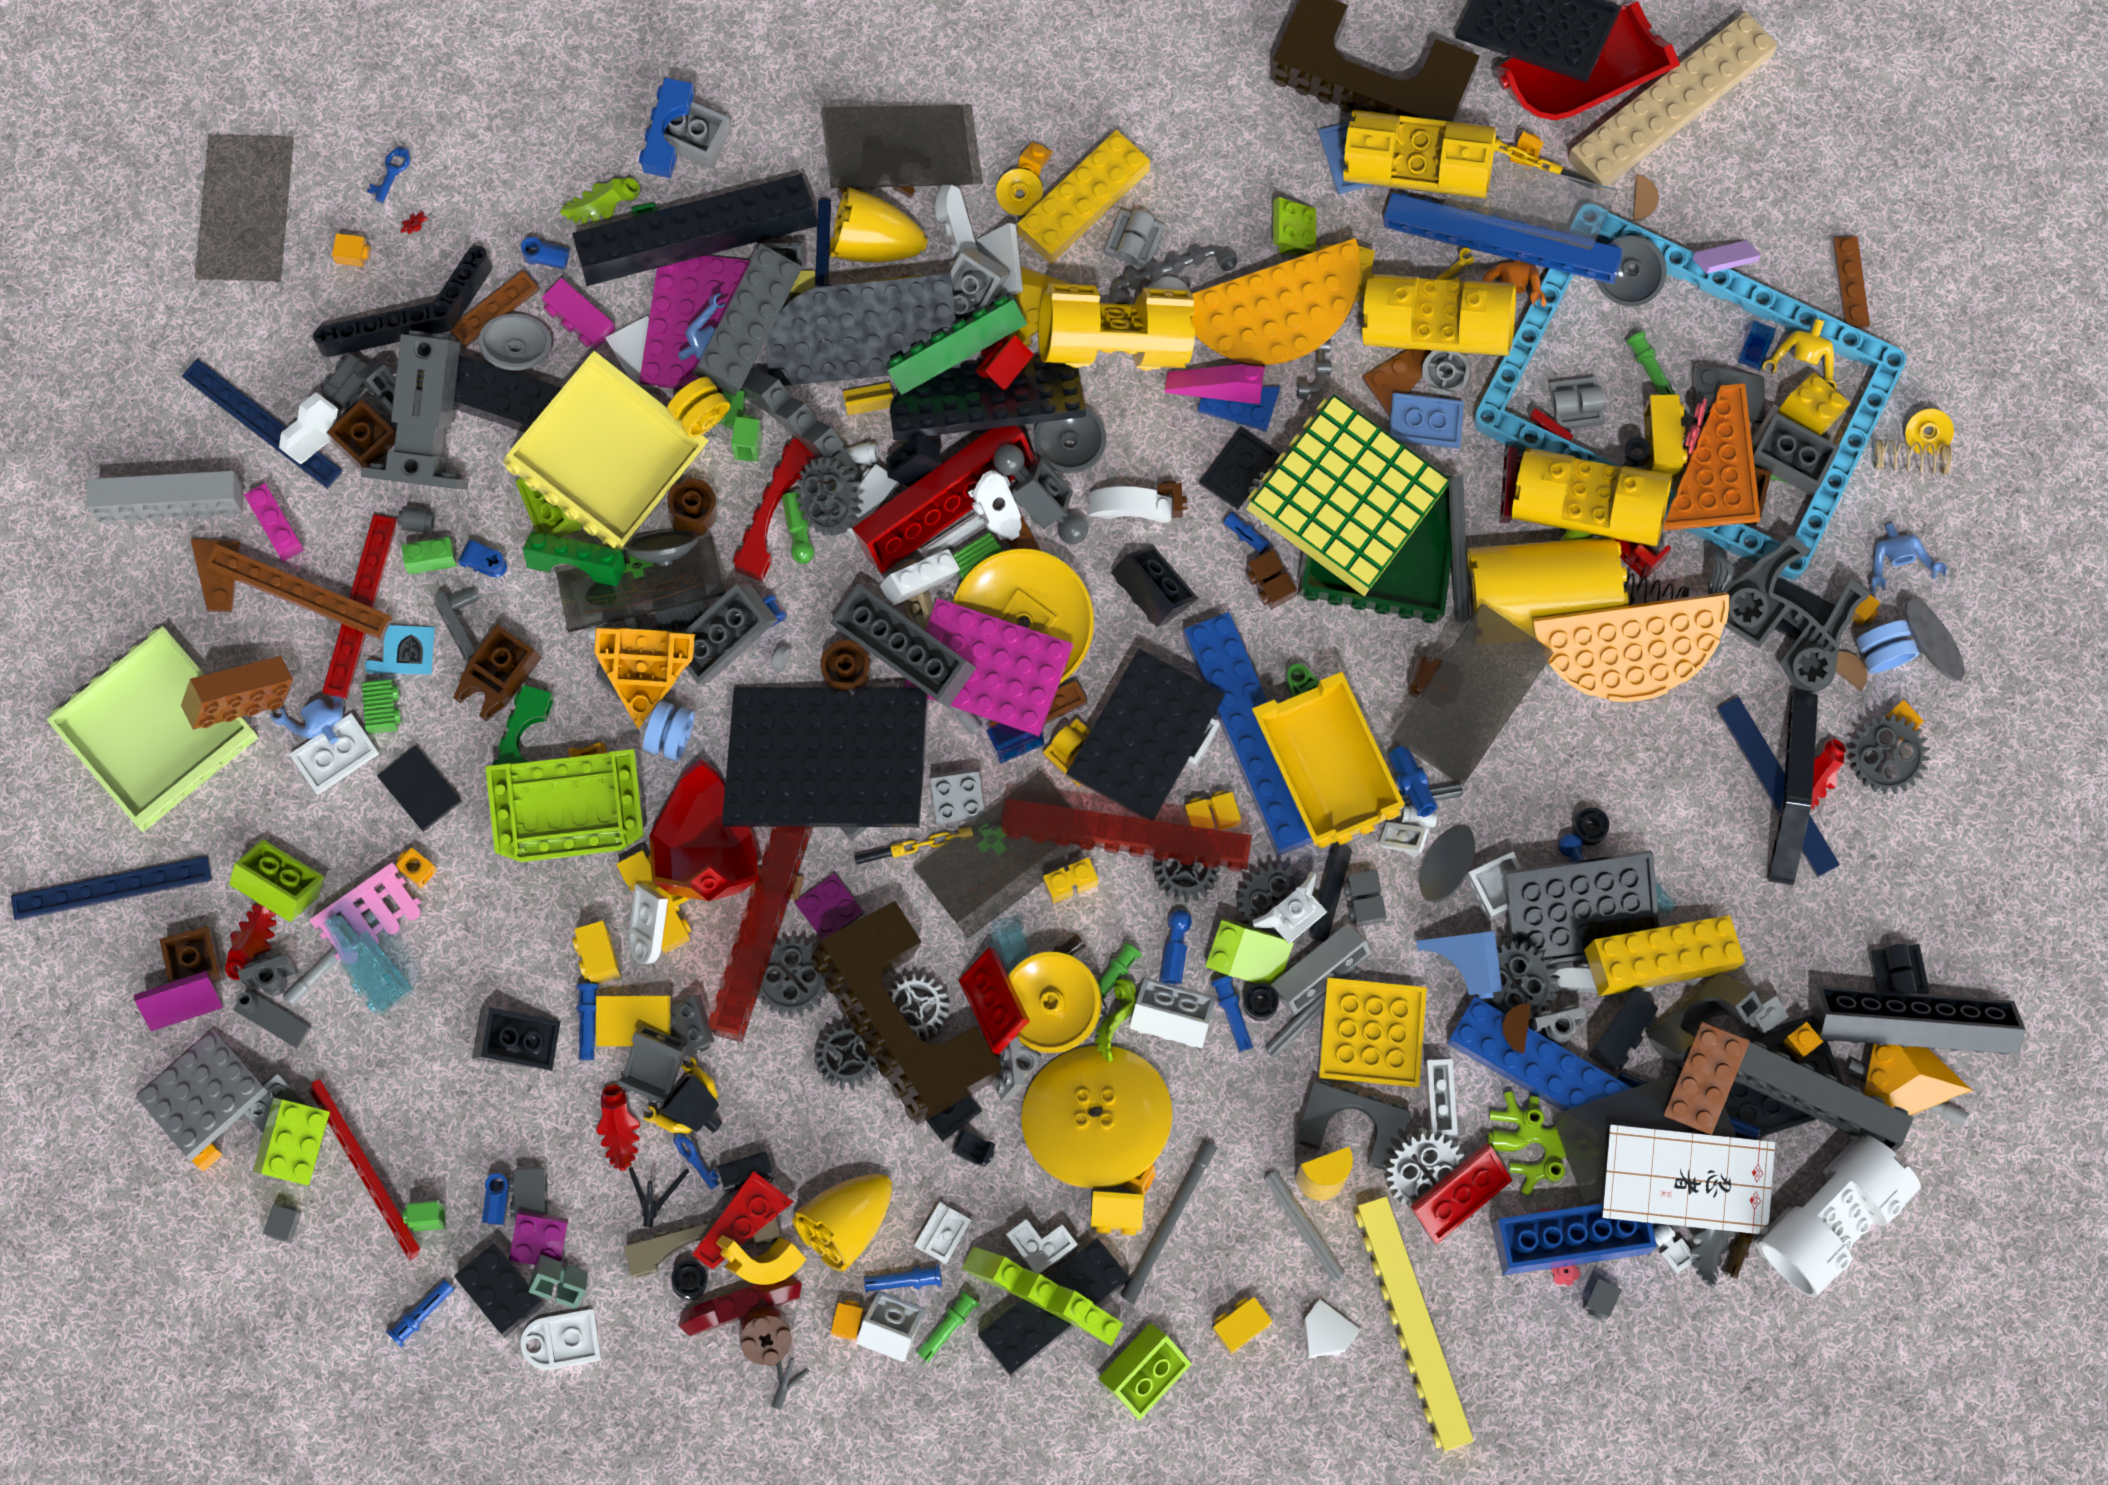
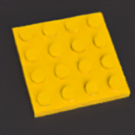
[1318,978,1427,1088]

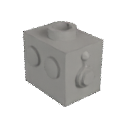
[1746,994,1789,1033]

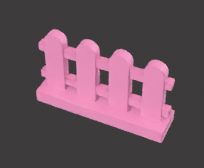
[309,862,421,964]

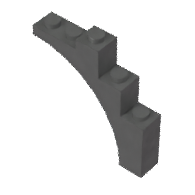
[740,368,863,481]

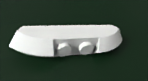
[935,185,978,269]
[1537,961,1655,995]

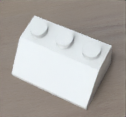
[1130,978,1216,1048]

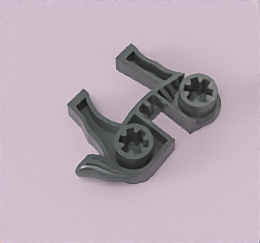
[1708,535,1871,693]

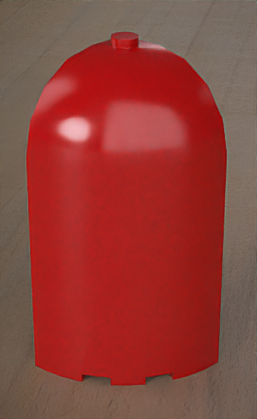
[1495,1,1680,121]

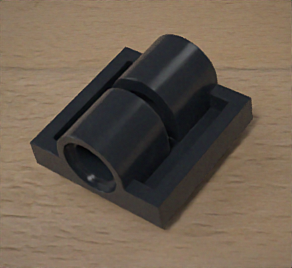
[1869,944,1930,994]

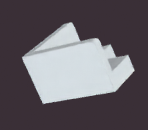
[279,392,338,464]
[1006,1219,1078,1275]

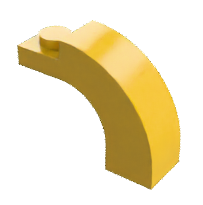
[716,1235,807,1285]

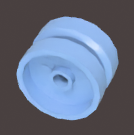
[1856,620,1920,674]
[643,700,695,762]

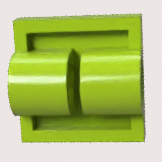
[1273,197,1316,254]

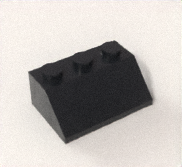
[1111,545,1199,627]
[1588,986,1658,1073]

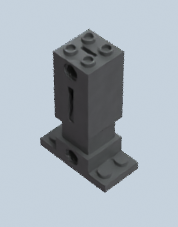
[361,330,469,489]

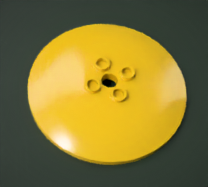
[953,549,1094,685]
[1021,1045,1173,1189]

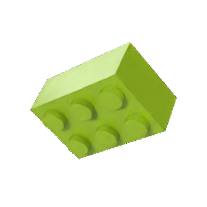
[229,839,324,923]
[252,1097,330,1186]

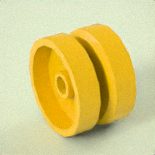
[667,377,730,438]

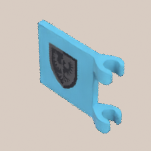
[365,625,435,674]

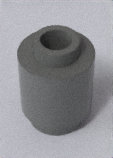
[398,506,435,533]

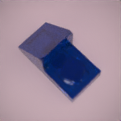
[1738,321,1776,371]

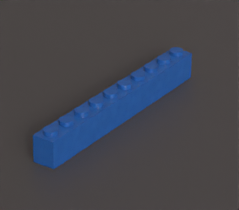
[1384,193,1623,284]

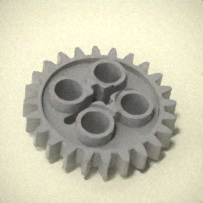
[1384,1129,1464,1209]

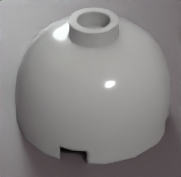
[1422,351,1471,394]

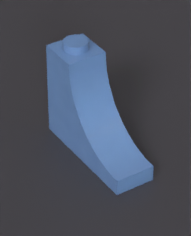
[1416,931,1502,999]

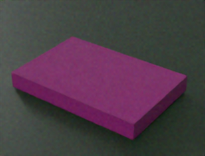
[134,971,223,1031]

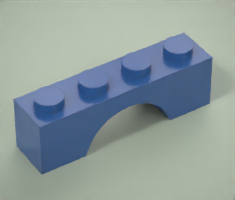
[639,78,695,178]

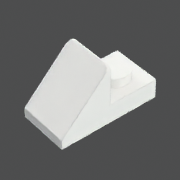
[1379,822,1429,858]

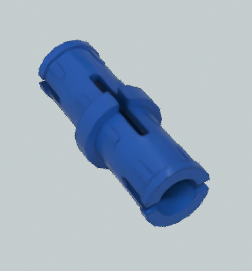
[1223,512,1270,554]

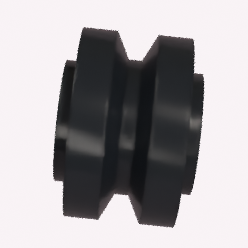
[1572,807,1610,846]
[1243,983,1279,1021]
[671,1260,707,1300]

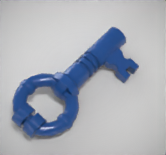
[367,147,410,203]
[673,1133,719,1190]

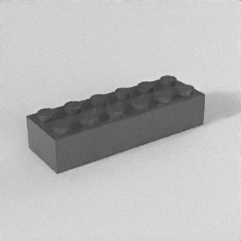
[692,243,802,396]
[830,583,977,708]

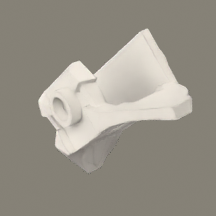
[968,469,1021,540]
[1253,871,1327,944]

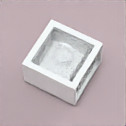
[1466,852,1522,923]

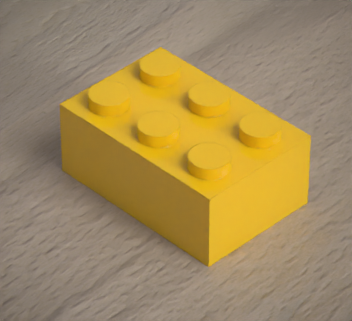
[1644,395,1687,479]

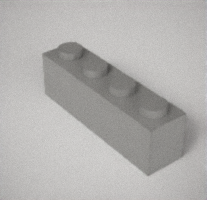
[1271,923,1372,1015]

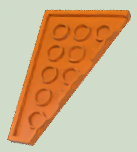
[1664,383,1760,531]

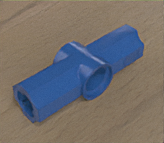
[1389,746,1437,817]

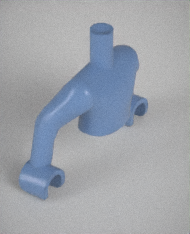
[677,293,726,361]
[1870,523,1947,593]
[270,678,344,744]

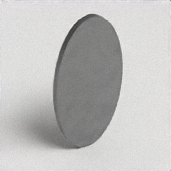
[1904,600,1965,681]

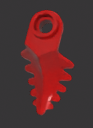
[1810,738,1846,811]
[225,902,277,980]
[596,1084,640,1171]

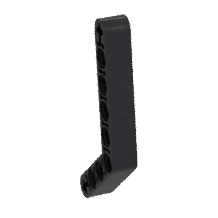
[313,246,493,357]
[1768,690,1818,886]

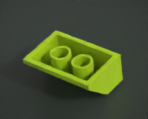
[515,477,583,537]
[1098,1323,1192,1421]

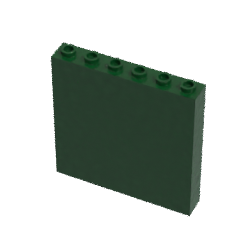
[1297,475,1453,624]

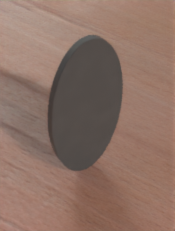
[1419,825,1476,903]

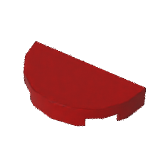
[1530,408,1574,441]

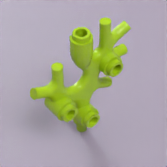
[1487,1091,1607,1197]

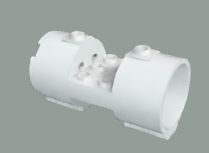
[1754,1135,1921,1298]

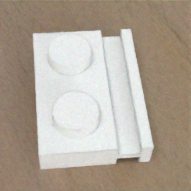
[914,1202,972,1265]

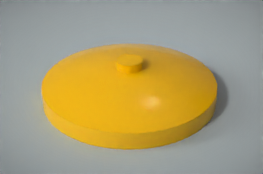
[1008,952,1102,1053]

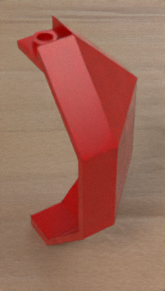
[649,759,759,902]

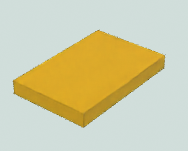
[596,996,671,1046]

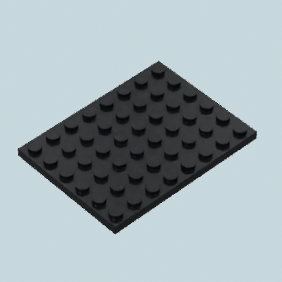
[722,687,929,828]

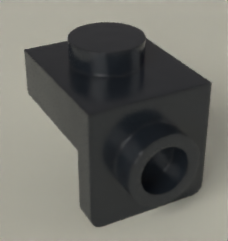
[951,1130,996,1167]

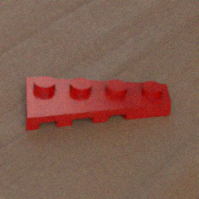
[692,1171,794,1270]

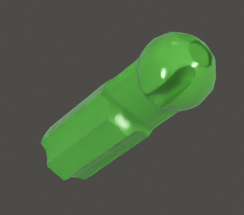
[782,492,815,564]

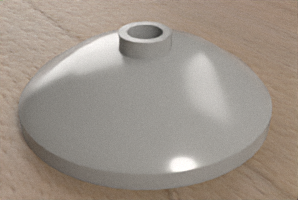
[479,314,551,370]

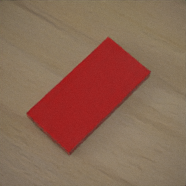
[958,947,1030,1054]
[1410,1143,1513,1245]

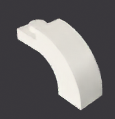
[1089,486,1172,523]

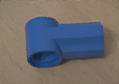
[521,237,570,270]
[482,1173,510,1225]

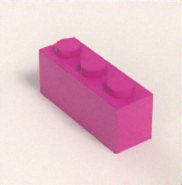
[541,278,615,350]
[244,483,304,562]

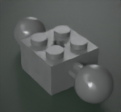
[993,444,1088,544]

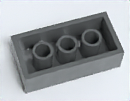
[683,582,778,684]

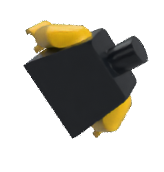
[642,1057,723,1134]

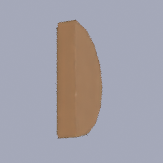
[1633,175,1659,221]
[1836,651,1867,692]

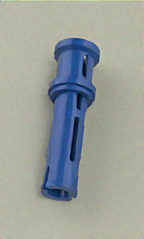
[1211,976,1254,1053]
[576,983,599,1060]
[864,1264,942,1292]
[385,1279,454,1348]

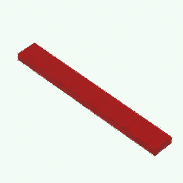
[322,514,398,699]
[310,1079,420,1260]

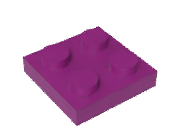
[794,873,864,940]
[509,1210,569,1265]

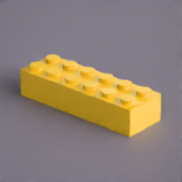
[1017,130,1150,264]
[1584,915,1745,996]

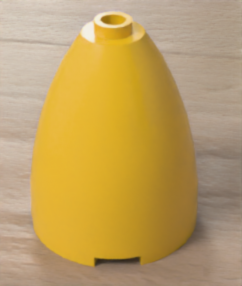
[829,187,928,263]
[792,1173,892,1272]

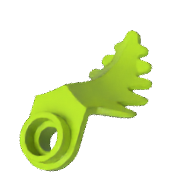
[560,178,640,225]
[1095,979,1136,1062]

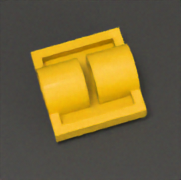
[1043,718,1090,788]

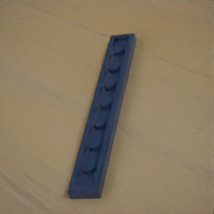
[181,359,343,490]
[1716,697,1840,878]
[11,856,212,921]

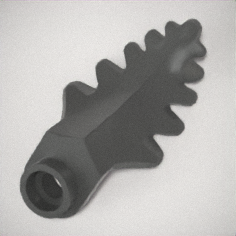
[1690,1228,1731,1288]

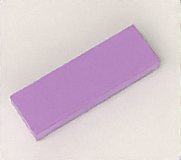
[1692,240,1761,274]

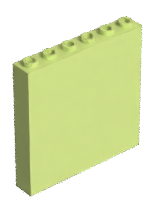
[47,626,259,832]

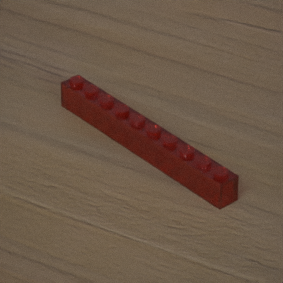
[1001,799,1252,872]
[708,827,814,1043]

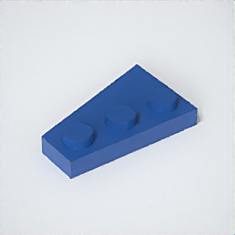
[1198,386,1281,432]

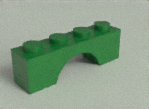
[522,531,626,587]
[492,685,554,765]

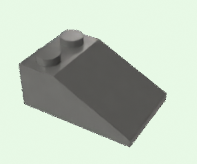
[1692,368,1766,423]

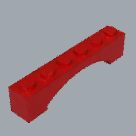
[733,438,816,582]

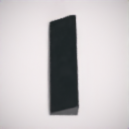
[1310,842,1352,942]

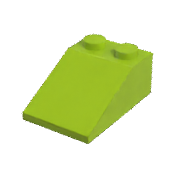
[1205,917,1294,986]

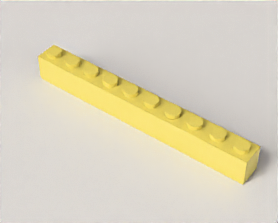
[1354,1196,1474,1453]

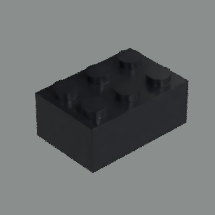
[454,1243,545,1338]

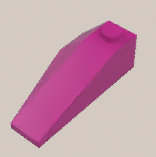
[1165,363,1266,404]

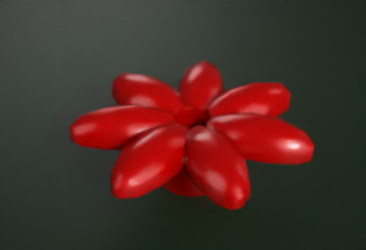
[400,211,428,235]

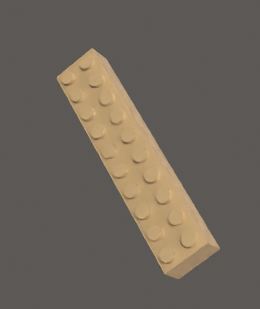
[1568,11,1778,193]

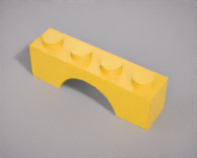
[616,850,692,954]

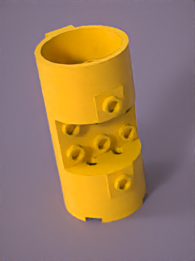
[1343,110,1496,199]
[1362,274,1516,356]
[1038,283,1195,371]
[1512,447,1672,547]

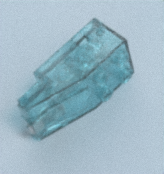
[323,915,415,1016]

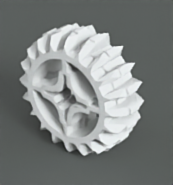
[886,974,950,1040]

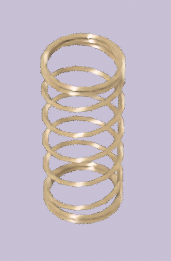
[1873,439,1952,475]

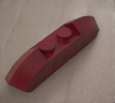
[678,1274,802,1336]

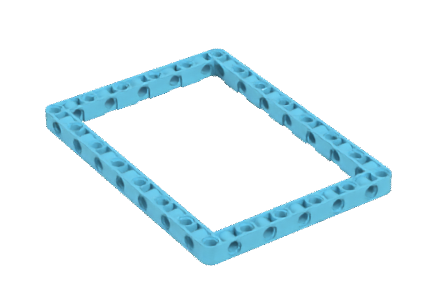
[1474,205,1907,580]

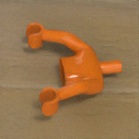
[1481,260,1547,307]

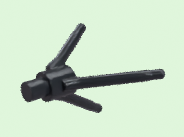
[629,1167,689,1227]

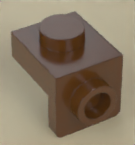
[1157,480,1187,518]

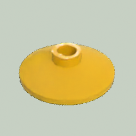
[996,169,1043,216]
[1905,408,1954,455]

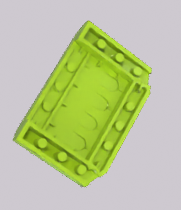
[485,749,644,863]

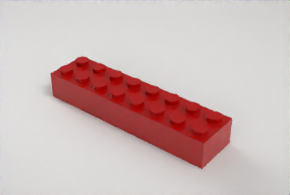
[852,426,1035,574]

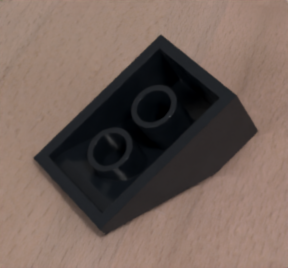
[472,1007,561,1071]

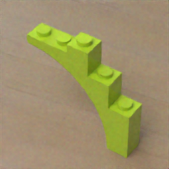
[961,1246,1124,1346]

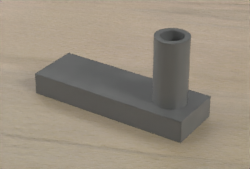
[434,588,478,665]
[233,989,311,1049]

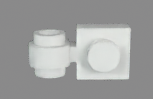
[1653,1224,1697,1275]

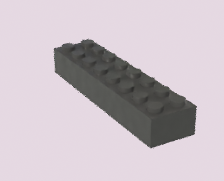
[1729,1031,1914,1151]

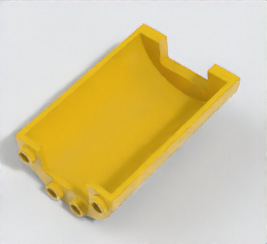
[1467,537,1629,645]
[1252,672,1405,849]

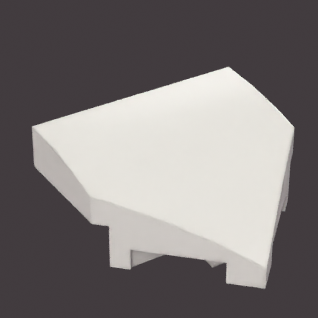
[1302,1299,1361,1358]

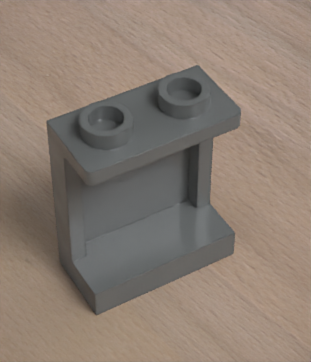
[617,1024,688,1104]

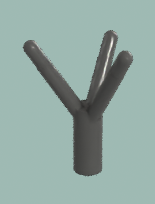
[771,1358,809,1410]

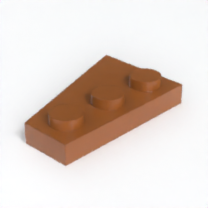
[1363,349,1431,417]
[191,539,240,613]

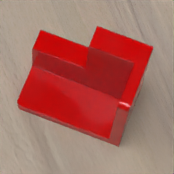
[975,335,1034,390]
[1615,539,1671,581]

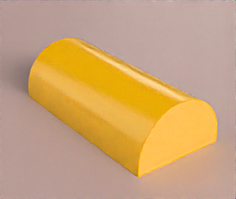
[1295,1146,1353,1201]

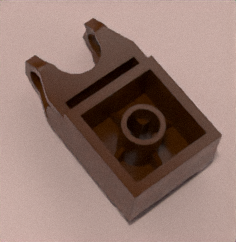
[453,624,542,722]

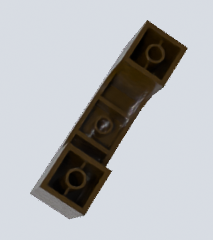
[1270,0,1480,122]
[811,901,1003,1125]

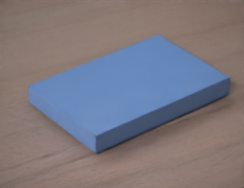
[1318,121,1374,195]
[1388,392,1464,449]

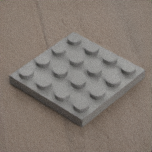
[136,1029,268,1161]

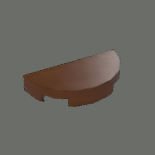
[1502,1004,1531,1054]

